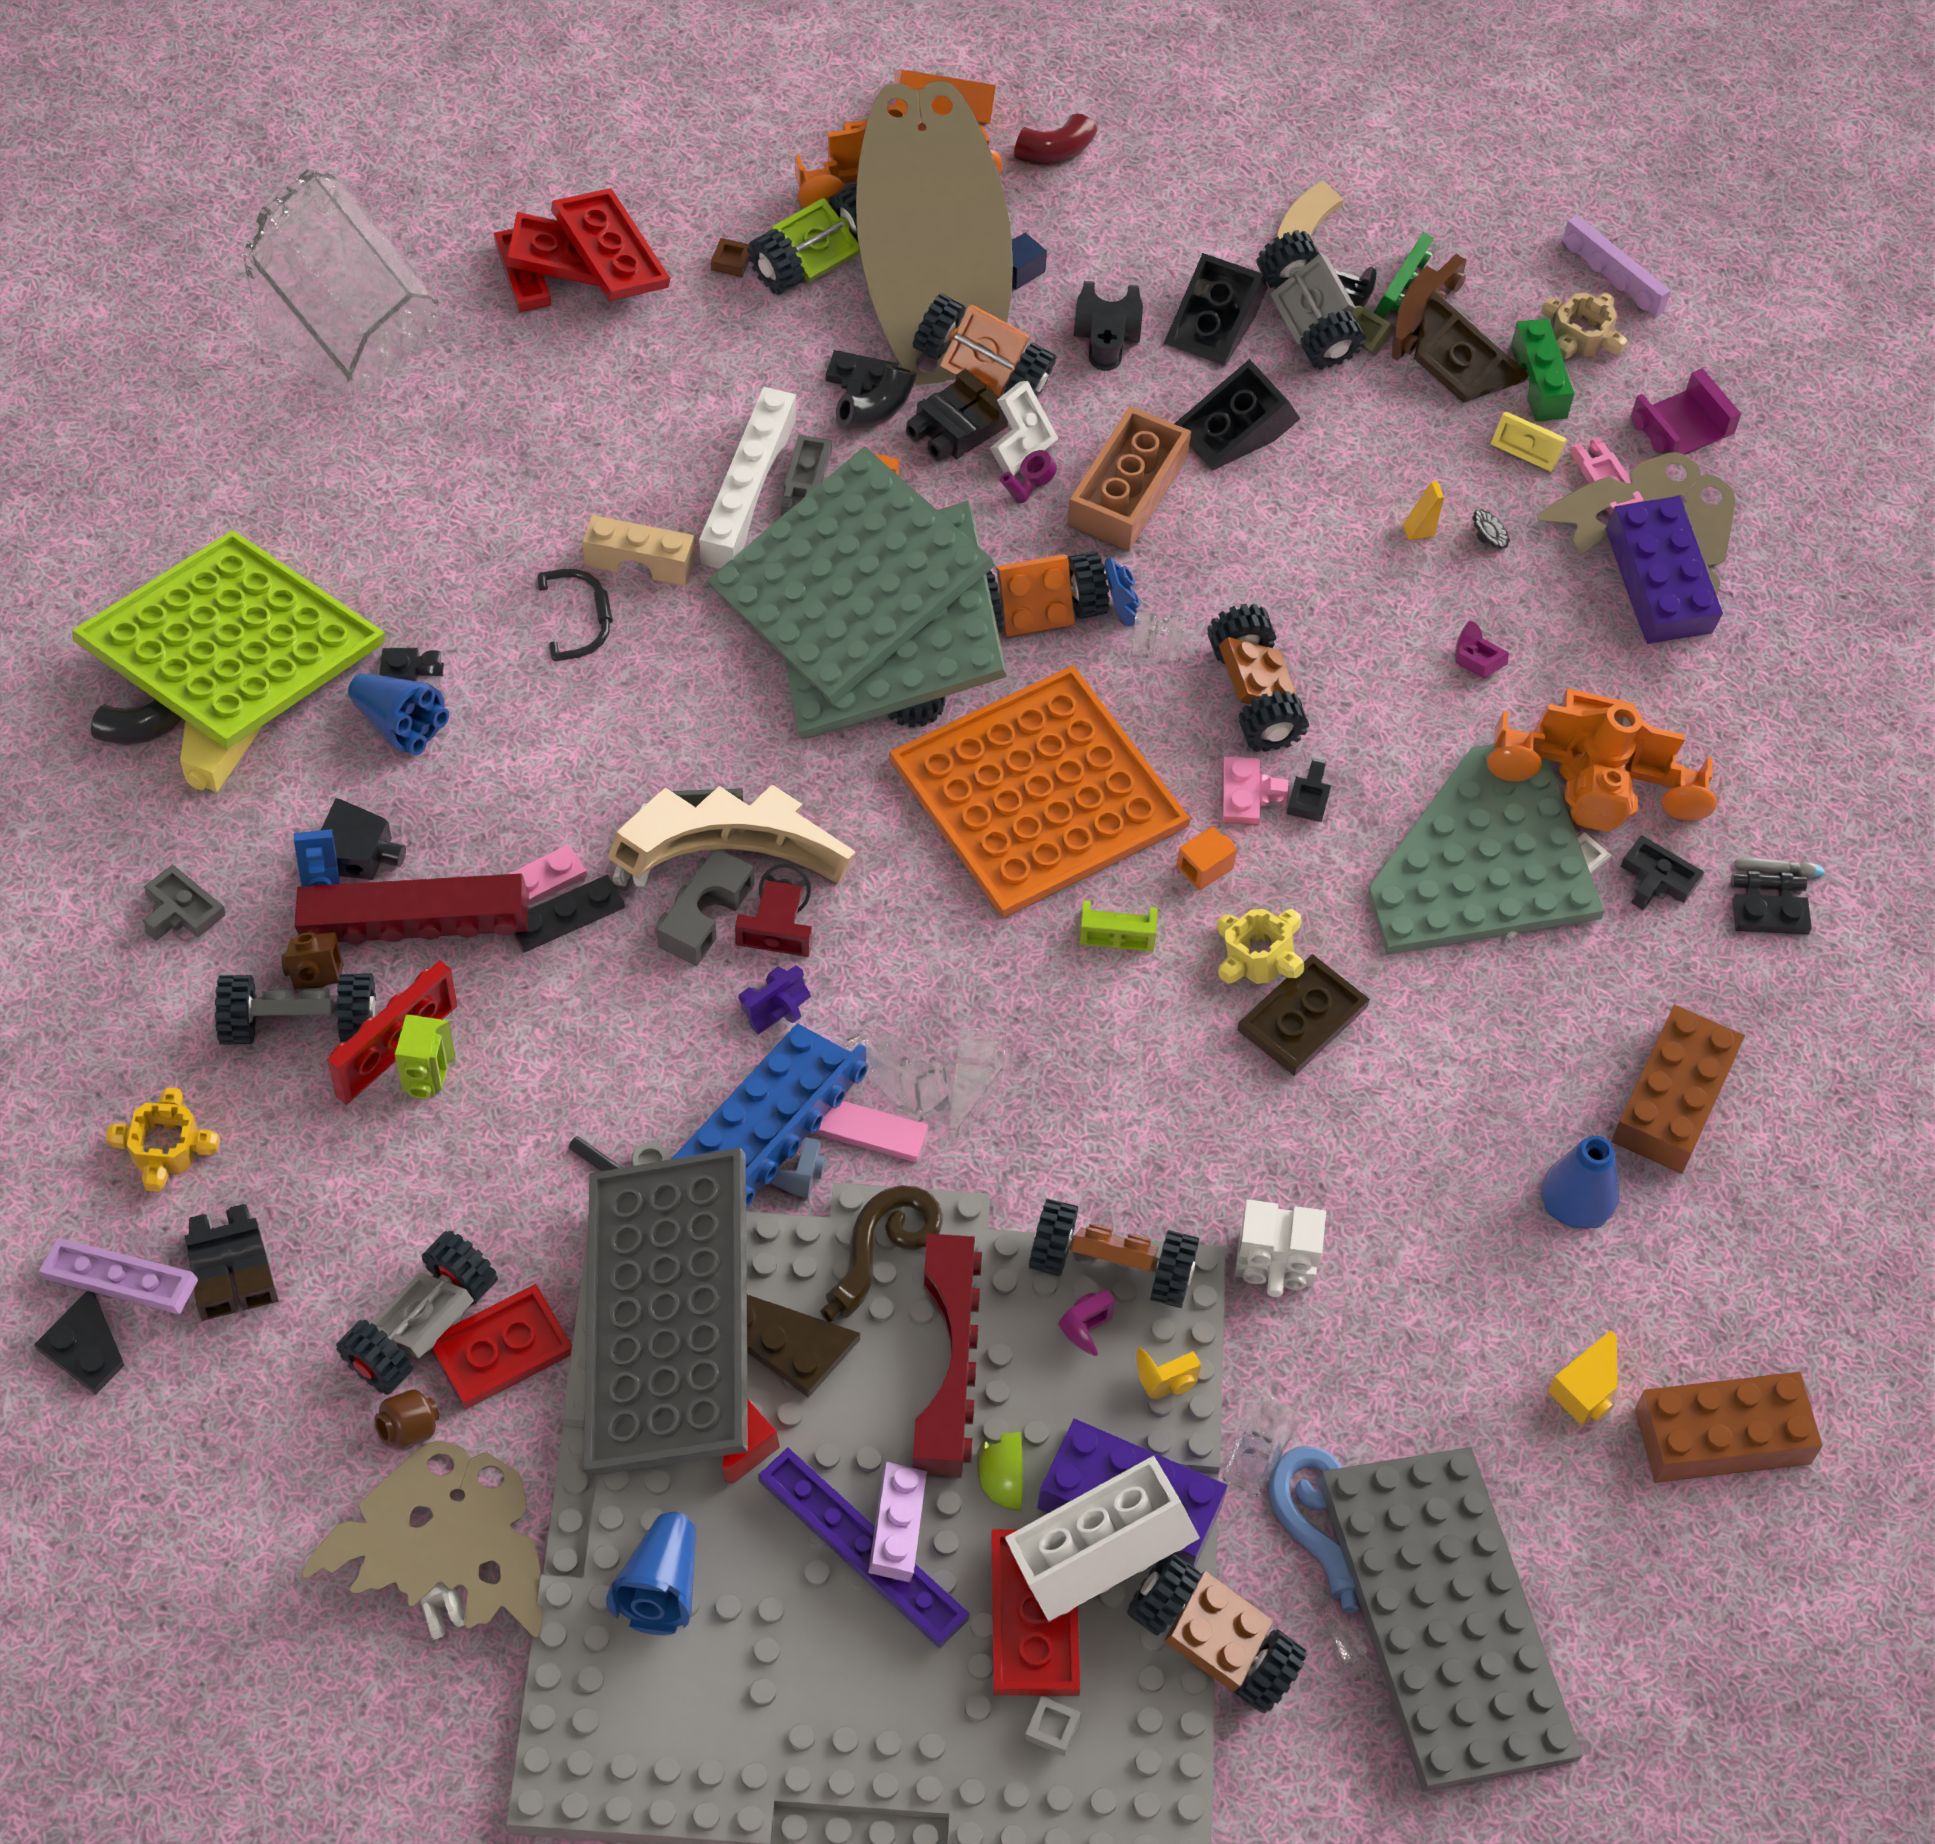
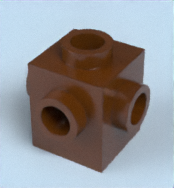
[281,932,344,990]

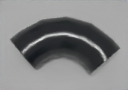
[836,364,917,429]
[91,698,183,745]

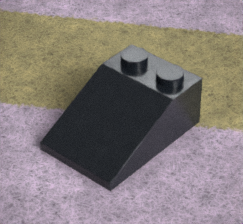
[1164,253,1268,366]
[1174,359,1300,471]

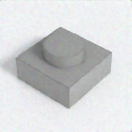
[1024,1696,1081,1757]

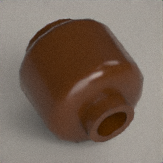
[374,1389,439,1450]

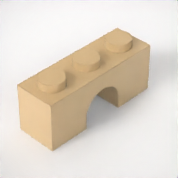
[582,515,695,586]

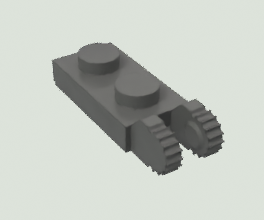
[780,435,832,516]

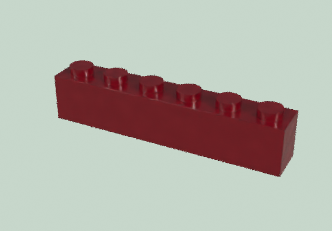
[294,873,529,944]

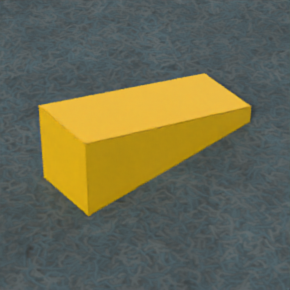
[1403,481,1444,541]

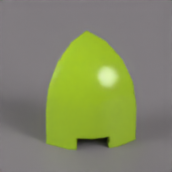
[977,1432,1023,1511]

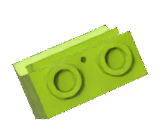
[395,1014,456,1099]

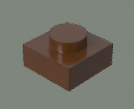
[711,238,751,277]

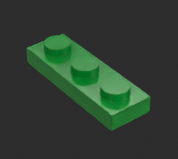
[1373,232,1434,319]

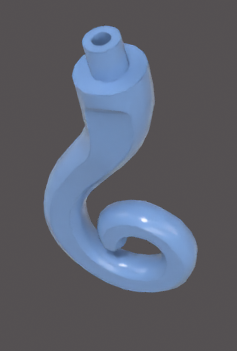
[1268,1446,1359,1613]

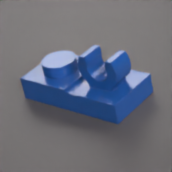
[294,829,341,886]

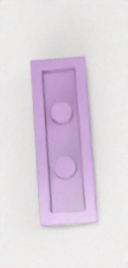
[868,1462,927,1583]

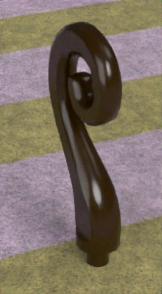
[820,1185,943,1322]

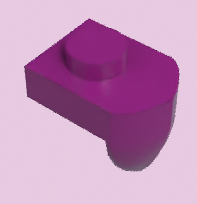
[1455,621,1509,678]
[1058,1288,1115,1356]

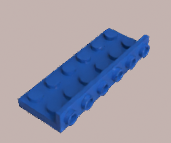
[671,1023,868,1209]

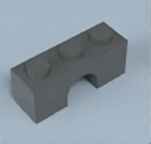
[655,849,754,966]

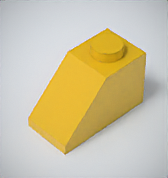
[1548,1330,1618,1426]

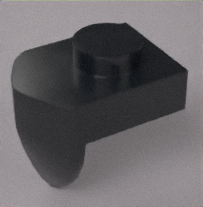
[1334,266,1377,307]

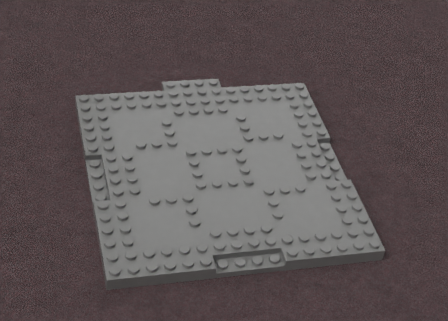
[507,1182,1226,1844]

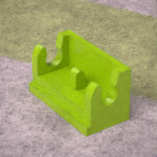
[1079,900,1158,952]

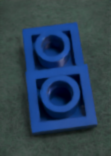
[1104,557,1141,626]

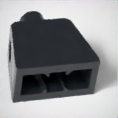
[320,798,406,880]

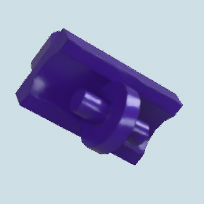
[738,965,811,1035]

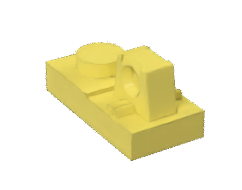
[1490,412,1567,472]

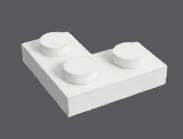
[990,381,1059,476]

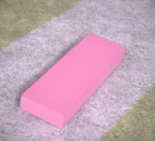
[813,1101,928,1163]

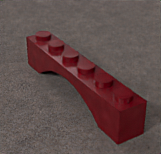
[912,1233,982,1478]

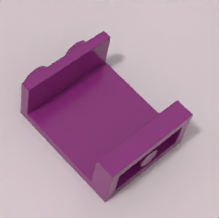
[1631,368,1742,455]

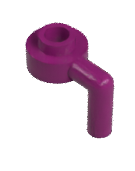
[1000,450,1057,503]

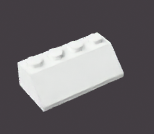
[1005,1456,1200,1621]

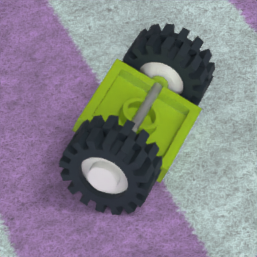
[747,184,860,295]

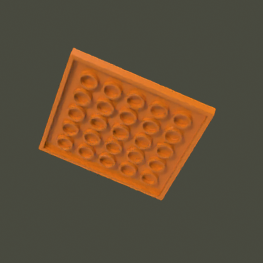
[889,665,1190,919]

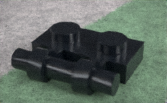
[1731,870,1812,935]

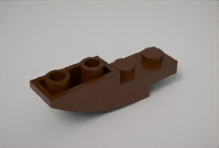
[1392,254,1467,361]

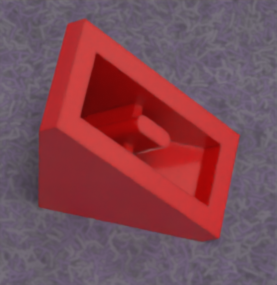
[722,1398,780,1484]

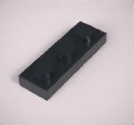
[513,874,625,953]

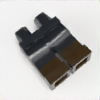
[906,368,1008,461]
[184,1204,279,1321]

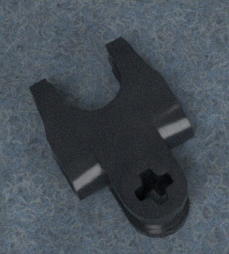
[1074,281,1143,371]

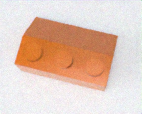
[893,69,996,126]

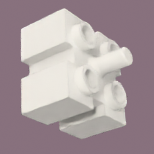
[1234,1199,1326,1297]

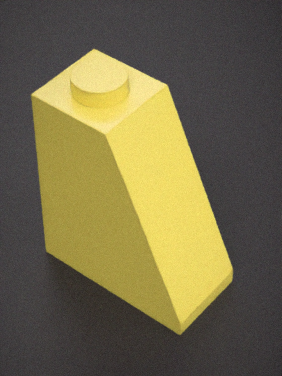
[180,721,262,792]

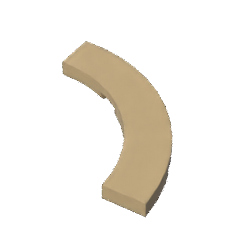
[1277,180,1343,239]

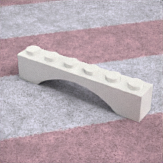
[699,387,796,569]

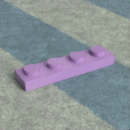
[1563,215,1671,317]
[39,1238,198,1315]

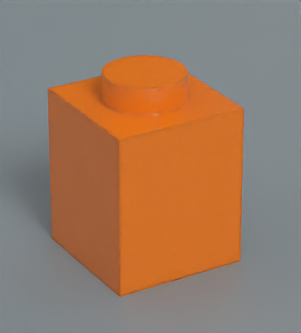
[1176,826,1237,890]

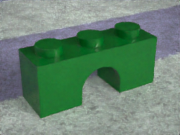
[1510,318,1575,422]

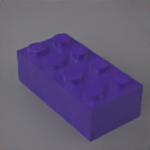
[1605,496,1723,644]
[1037,1418,1228,1568]

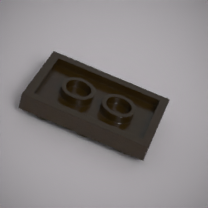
[1237,954,1370,1076]

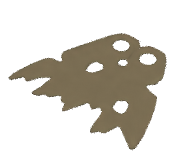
[1537,452,1735,595]
[302,1441,543,1638]

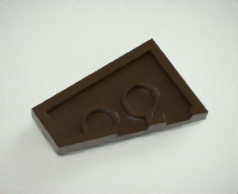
[747,1294,860,1398]

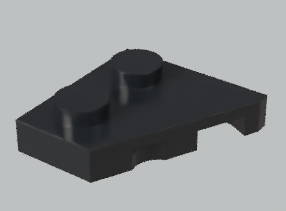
[34,1291,124,1395]

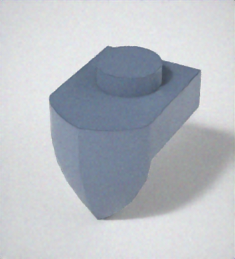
[770,1137,826,1198]

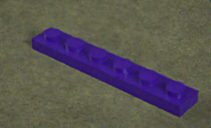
[758,1447,970,1649]

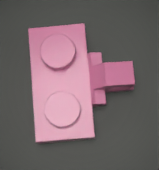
[1222,756,1288,825]

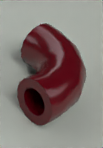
[1014,113,1097,164]

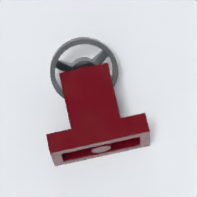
[735,864,812,957]

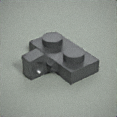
[143,864,225,941]

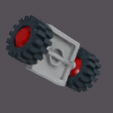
[336,1231,498,1395]

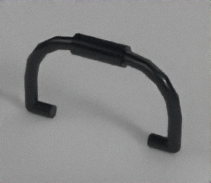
[537,569,613,661]

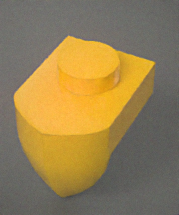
[1136,1348,1201,1399]

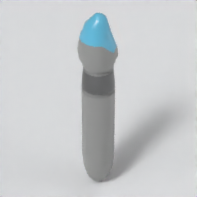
[1734,857,1825,878]

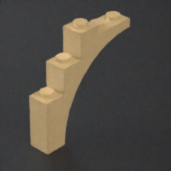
[607,785,855,884]

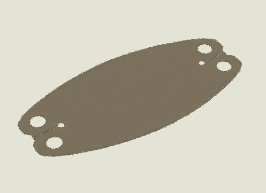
[856,81,1013,385]

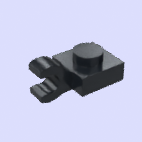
[379,648,444,681]
[1286,758,1331,823]

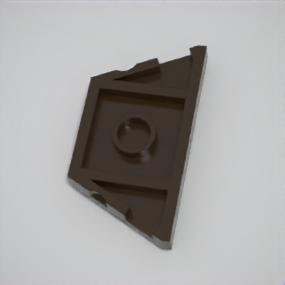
[1413,290,1529,403]

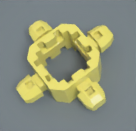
[1216,909,1304,984]

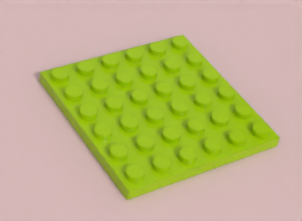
[72,530,385,749]

